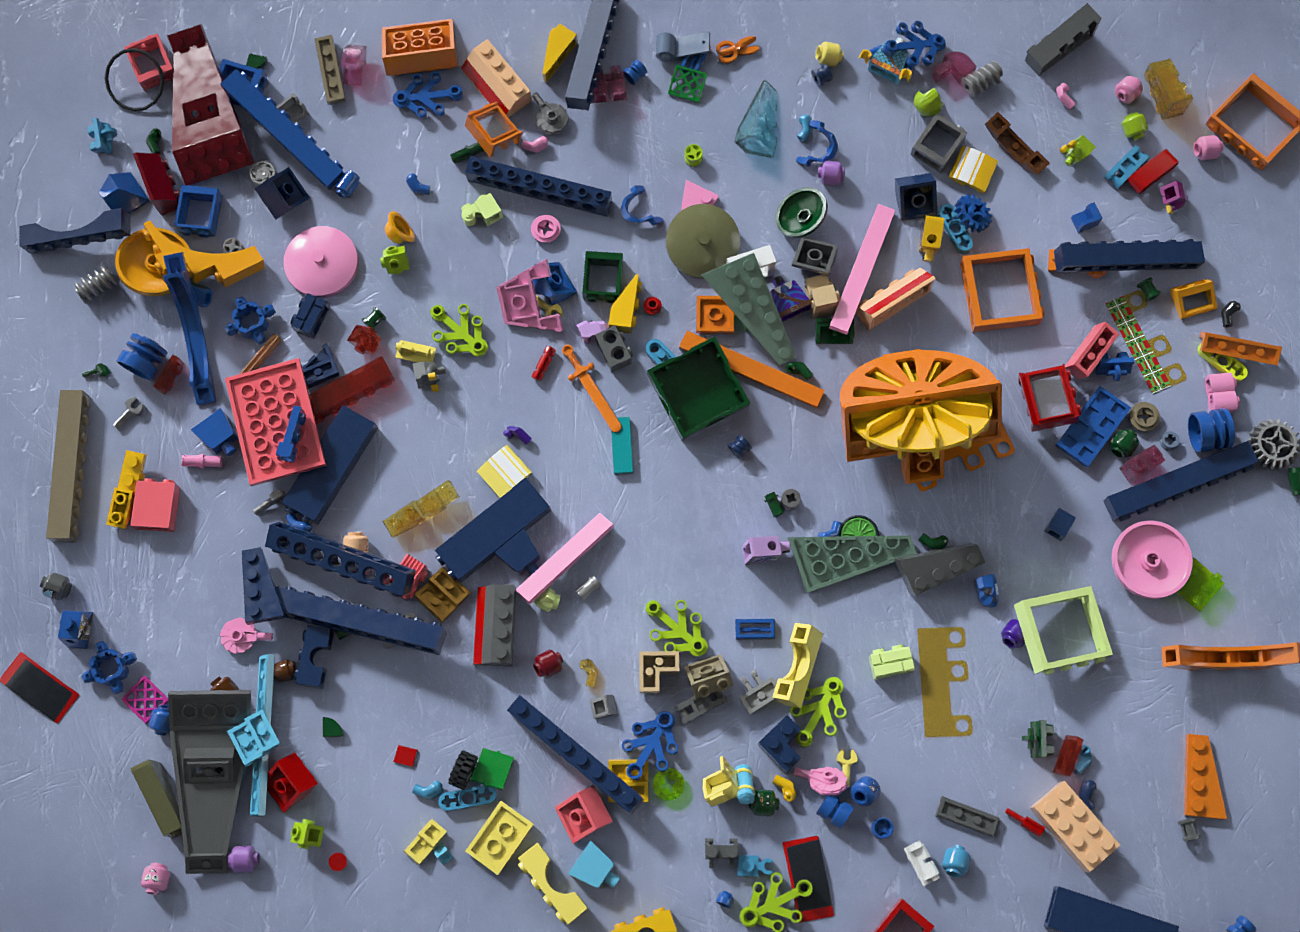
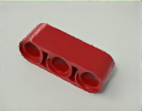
[1127,149,1179,194]

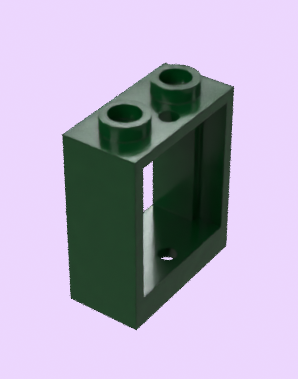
[582,251,623,303]

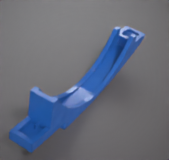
[163,252,216,405]

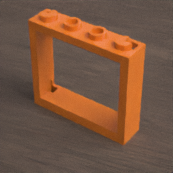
[1206,73,1300,171]
[960,248,1045,333]

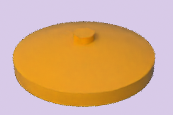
[115,228,190,296]

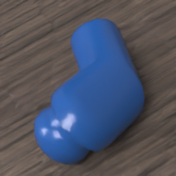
[406,173,430,194]
[817,521,842,537]

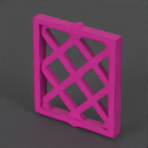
[121,675,168,724]

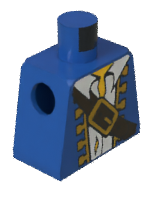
[58,610,93,649]

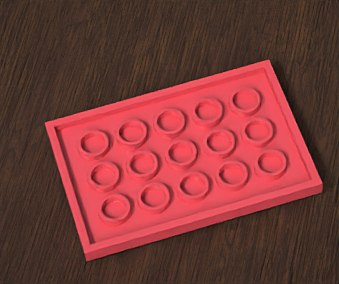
[225,358,326,487]

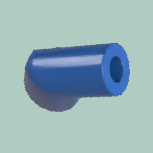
[285,513,312,532]

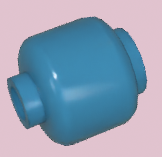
[942,845,971,878]

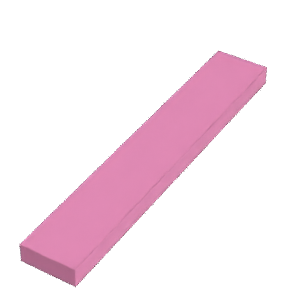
[516,513,614,604]

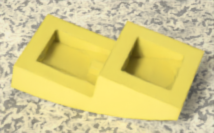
[404,819,447,865]

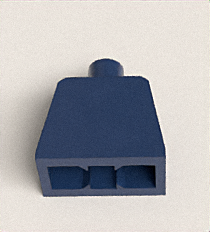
[495,529,541,575]

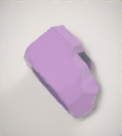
[576,320,610,344]

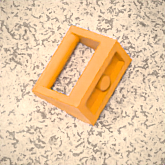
[1170,279,1217,319]

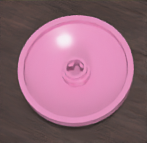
[284,226,359,298]
[1111,521,1193,599]

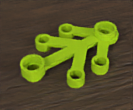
[430,304,488,357]
[646,600,708,657]
[790,677,847,748]
[740,872,813,932]

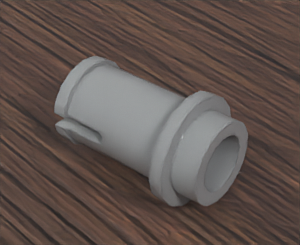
[576,576,601,600]

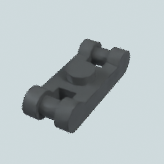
[674,690,729,725]

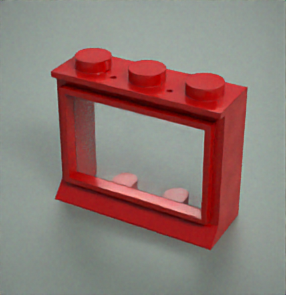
[1018,364,1081,432]

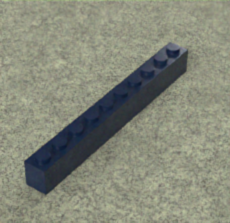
[274,583,447,655]

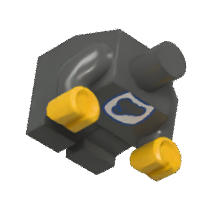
[413,361,446,392]

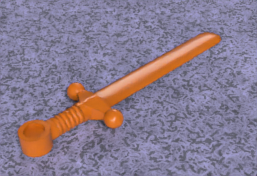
[562,345,621,432]

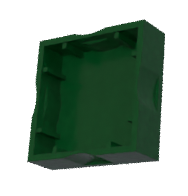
[646,336,750,441]

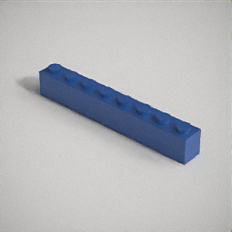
[220,69,343,190]

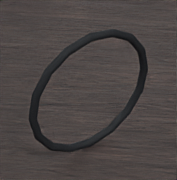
[105,48,164,112]

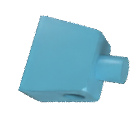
[568,841,620,888]

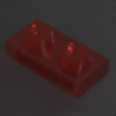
[153,354,184,395]
[1053,735,1084,777]

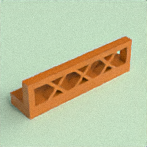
[1199,332,1282,366]

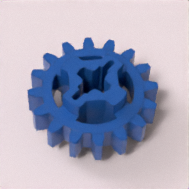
[954,194,992,233]

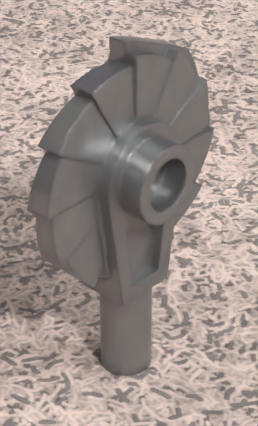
[532,92,569,135]

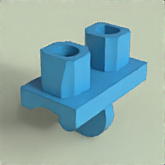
[87,117,117,155]

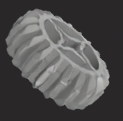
[1247,419,1300,470]

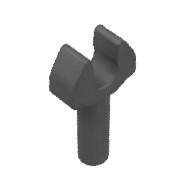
[113,397,145,429]
[253,489,286,516]

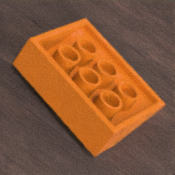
[382,19,458,76]

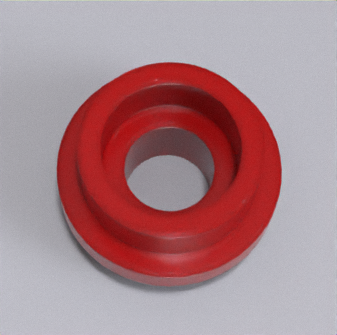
[643,297,662,315]

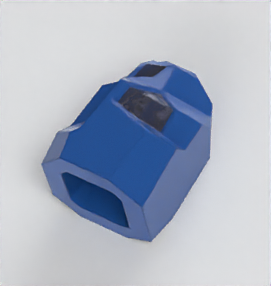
[974,574,999,608]

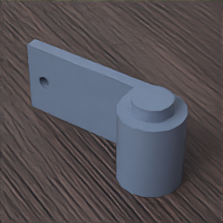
[656,31,710,62]

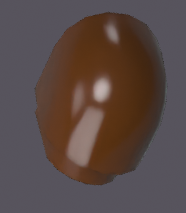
[273,659,296,682]

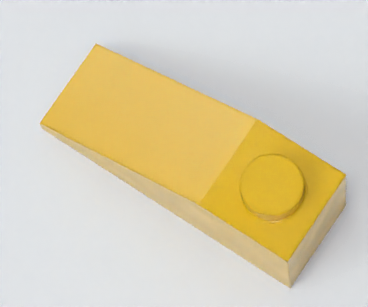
[542,23,578,83]

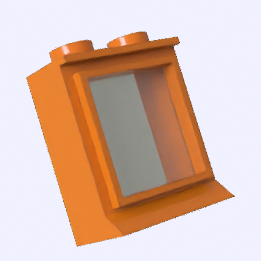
[465,101,523,157]

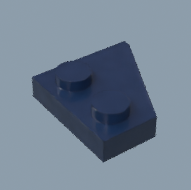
[302,343,340,389]

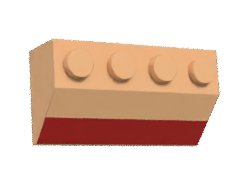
[461,39,532,117]
[856,268,936,330]

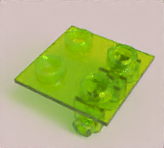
[1177,557,1225,612]

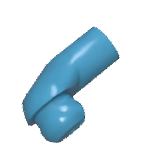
[797,115,813,142]
[412,781,443,799]

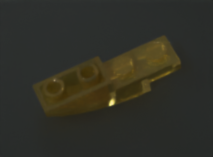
[383,480,460,538]

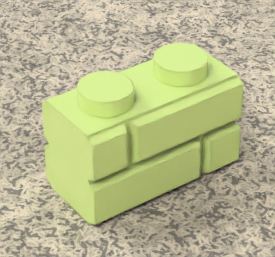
[869,644,915,680]

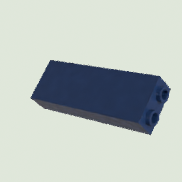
[282,406,378,525]
[435,478,551,583]
[1044,886,1179,932]

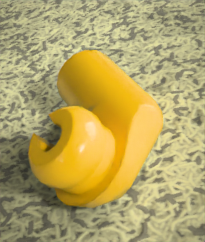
[772,774,796,802]

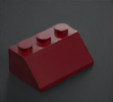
[133,152,180,216]

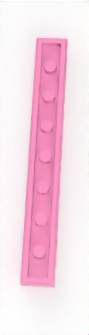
[829,204,895,335]

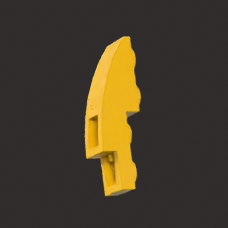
[106,450,147,529]

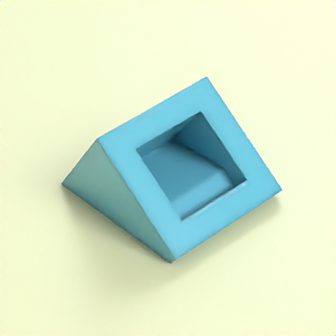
[433,842,454,865]

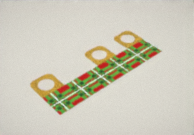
[1105,290,1186,394]

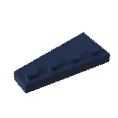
[242,547,286,625]

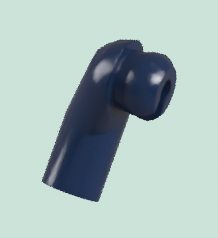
[1078,780,1097,810]

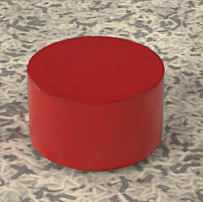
[328,852,347,871]

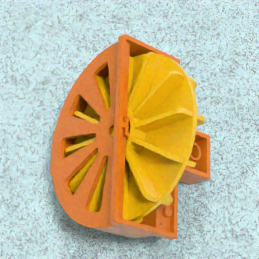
[840,349,1002,484]

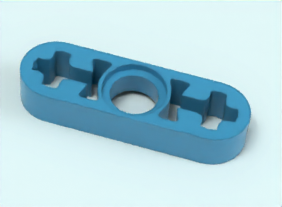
[938,204,973,254]
[438,786,497,811]

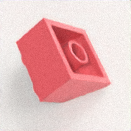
[554,785,613,843]

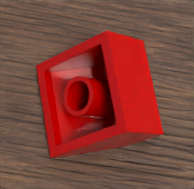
[267,752,318,813]

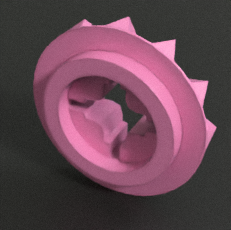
[531,215,561,243]

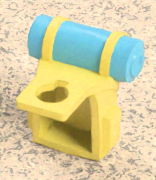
[703,756,755,806]

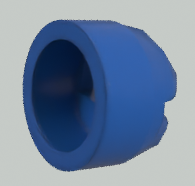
[716,891,733,908]

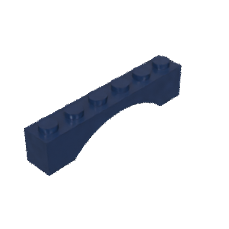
[19,208,131,254]

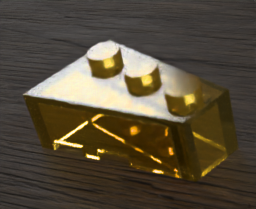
[1144,59,1193,120]

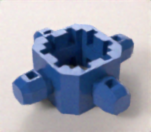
[225,296,276,344]
[81,641,137,694]

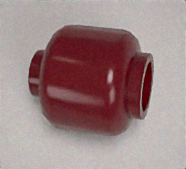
[533,649,564,679]

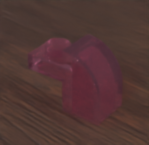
[341,44,367,86]
[932,51,977,84]

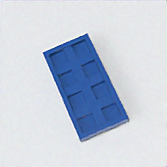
[1055,386,1131,468]

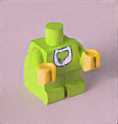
[1059,135,1096,167]

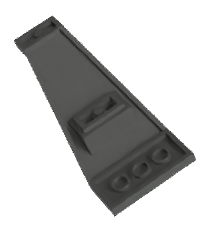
[168,690,252,874]

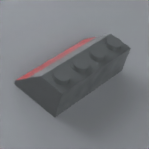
[473,584,516,666]

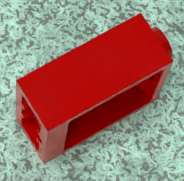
[874,899,935,932]

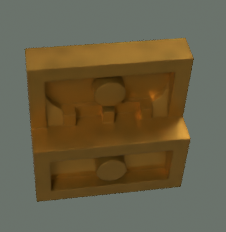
[414,567,470,623]

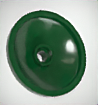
[775,187,828,238]

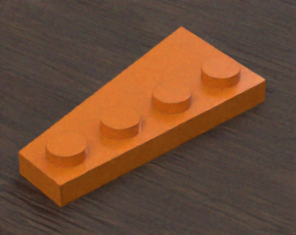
[1184,734,1227,820]

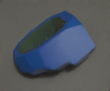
[191,282,213,308]

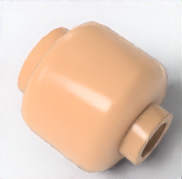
[343,532,368,553]

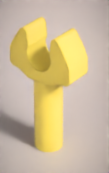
[536,295,563,316]
[836,749,857,787]

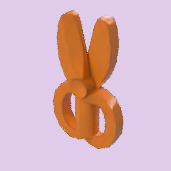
[716,36,759,63]

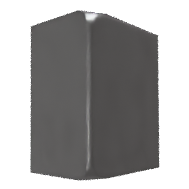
[590,695,618,719]

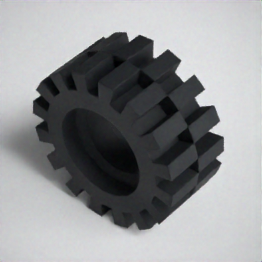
[448,750,478,790]

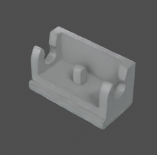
[276,93,309,124]

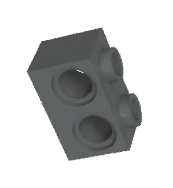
[595,326,633,373]

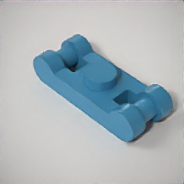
[1104,145,1150,189]

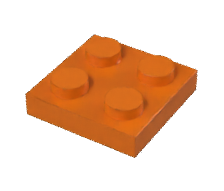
[696,296,734,334]

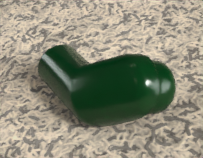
[146,128,161,154]
[918,533,948,550]

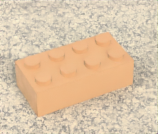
[1030,781,1120,872]

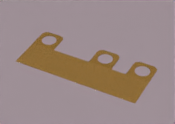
[917,627,973,737]

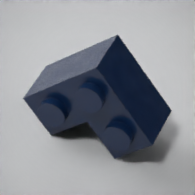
[757,715,801,774]

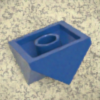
[99,172,150,214]
[533,262,577,306]

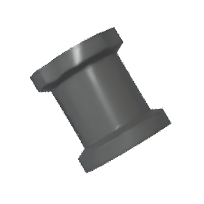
[1177,817,1201,842]

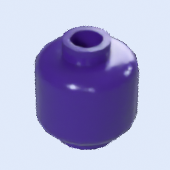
[1001,619,1025,649]

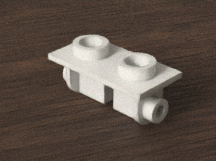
[904,840,940,886]

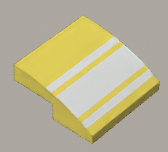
[477,445,532,498]

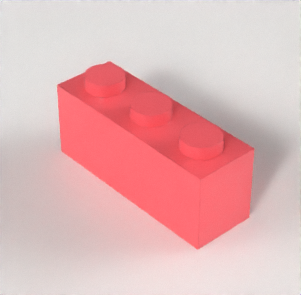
[1065,321,1119,380]

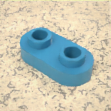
[646,339,676,365]

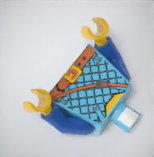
[858,38,912,85]

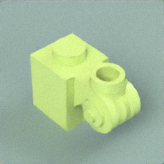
[461,193,503,226]

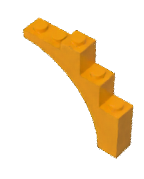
[143,221,265,288]

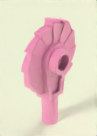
[219,618,273,654]
[794,767,848,795]

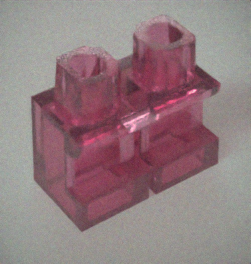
[593,65,627,103]
[1119,445,1166,484]

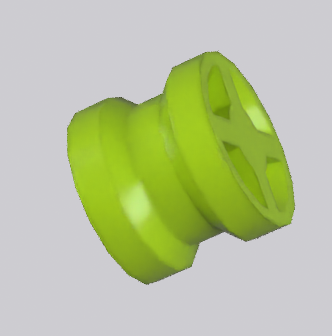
[684,144,703,167]

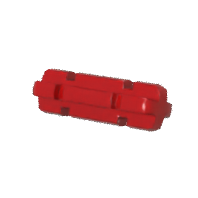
[532,346,556,381]

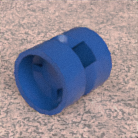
[816,795,854,829]

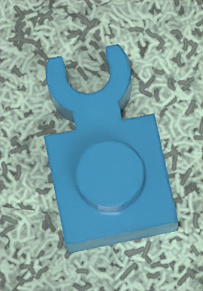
[737,855,773,877]

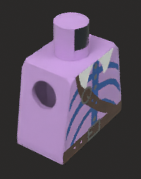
[742,536,790,565]

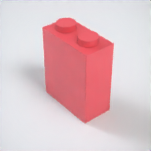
[130,478,180,532]

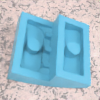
[227,710,280,767]

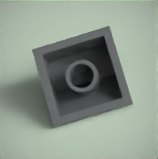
[792,237,838,275]

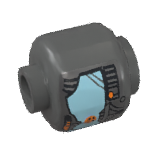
[40,572,72,600]

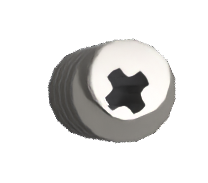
[962,61,1003,97]
[74,266,118,304]

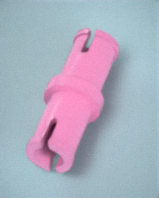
[182,454,223,469]

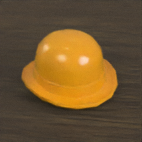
[385,211,415,244]

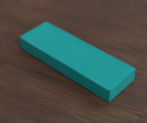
[611,417,633,475]

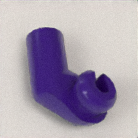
[503,426,532,445]

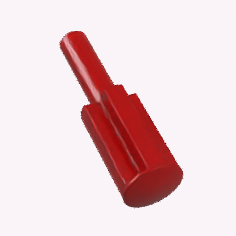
[1005,808,1045,837]

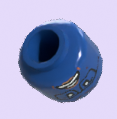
[851,776,881,807]

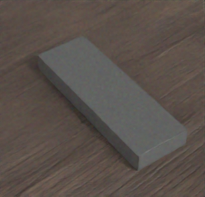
[935,796,1000,837]

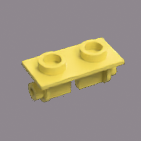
[395,340,437,363]

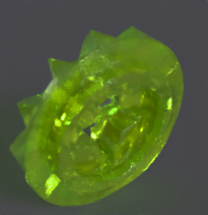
[653,768,685,801]

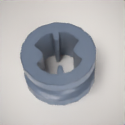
[1160,431,1179,450]

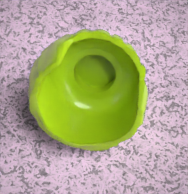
[914,88,944,117]

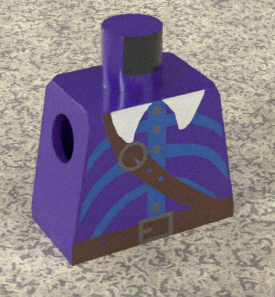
[770,276,812,322]

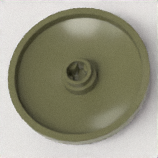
[666,204,740,279]

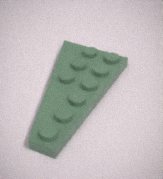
[701,253,796,365]
[787,535,917,593]

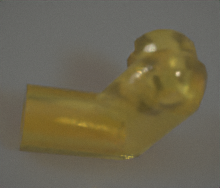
[579,659,599,688]

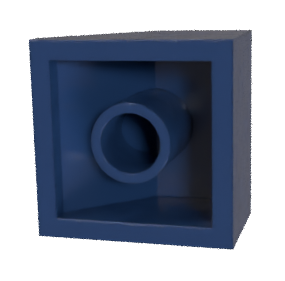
[254,167,310,220]
[895,173,938,221]

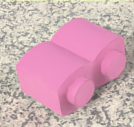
[1205,373,1240,413]

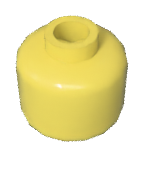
[815,42,844,67]

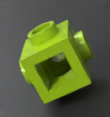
[380,246,410,274]
[290,819,324,850]

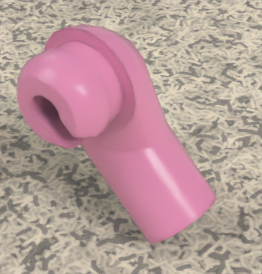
[1056,83,1076,110]
[521,136,548,153]

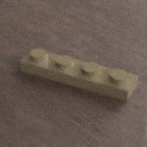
[314,35,346,105]

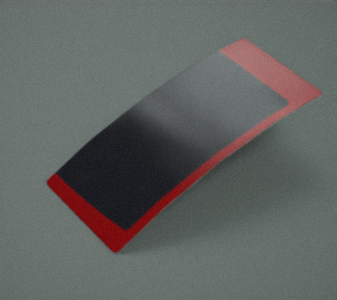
[0,652,79,723]
[782,836,834,923]

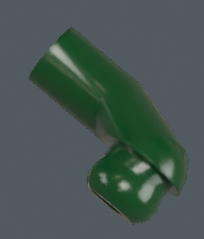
[786,362,814,381]

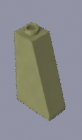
[130,759,182,839]

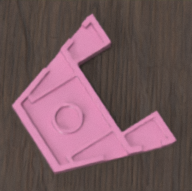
[496,259,564,332]

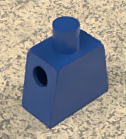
[191,408,238,456]

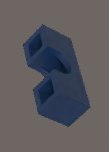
[294,625,335,689]

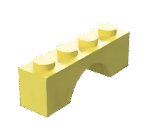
[773,623,823,708]
[518,843,588,924]

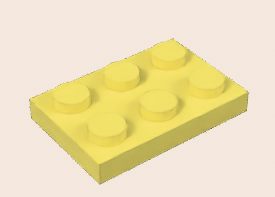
[465,801,534,875]

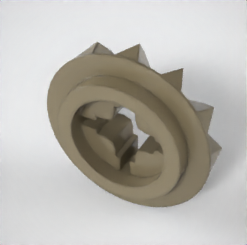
[1129,402,1160,432]

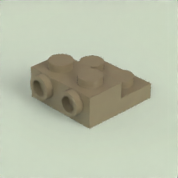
[684,654,733,698]

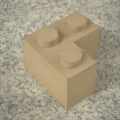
[804,275,840,319]
[639,651,679,694]

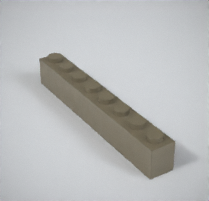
[46,390,91,542]

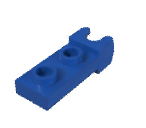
[276,405,306,462]

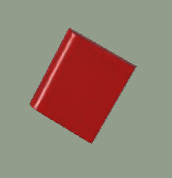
[393,745,417,767]

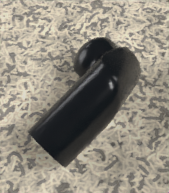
[1221,301,1241,327]

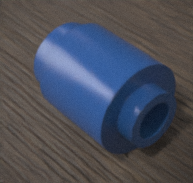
[334,170,360,198]

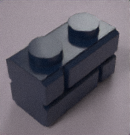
[290,293,330,339]

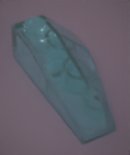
[734,80,777,158]

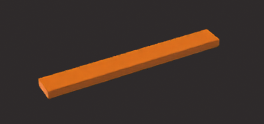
[679,331,825,409]

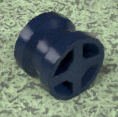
[811,64,833,87]
[728,435,752,459]

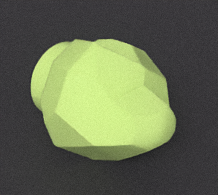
[533,588,560,612]

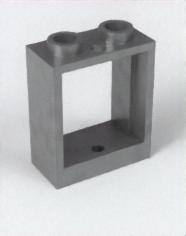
[910,113,967,173]

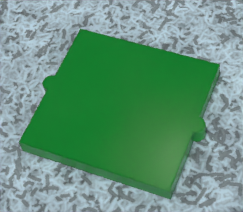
[471,748,514,790]

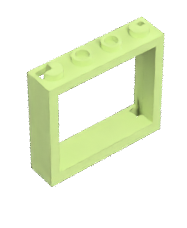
[1014,586,1113,675]

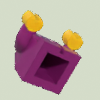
[1160,181,1188,214]

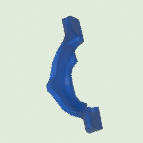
[796,120,838,166]
[620,185,664,226]

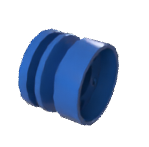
[116,333,168,381]
[1188,408,1235,453]

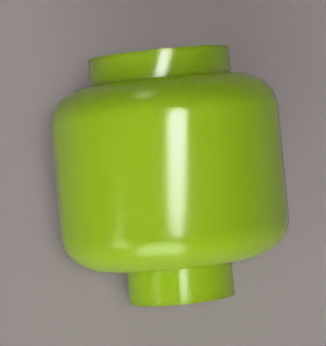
[1121,112,1149,141]

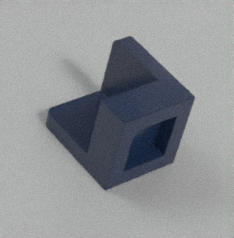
[1044,508,1076,541]

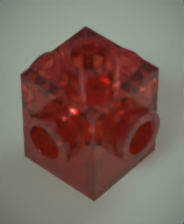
[347,325,382,355]

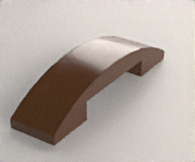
[985,112,1050,176]

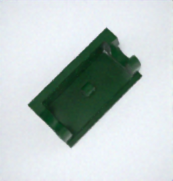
[815,318,854,344]

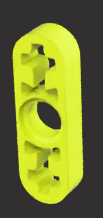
[1197,344,1248,383]

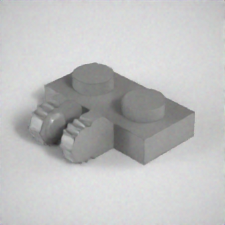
[739,670,777,715]

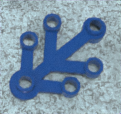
[882,21,946,68]
[393,71,463,119]
[622,711,679,781]

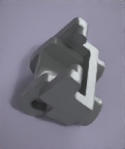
[705,838,738,869]

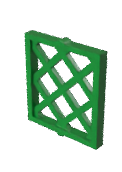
[668,65,708,103]

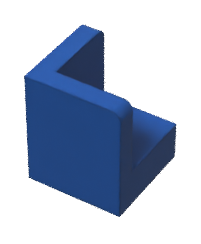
[1071,202,1102,233]

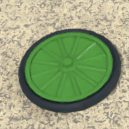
[838,515,879,537]

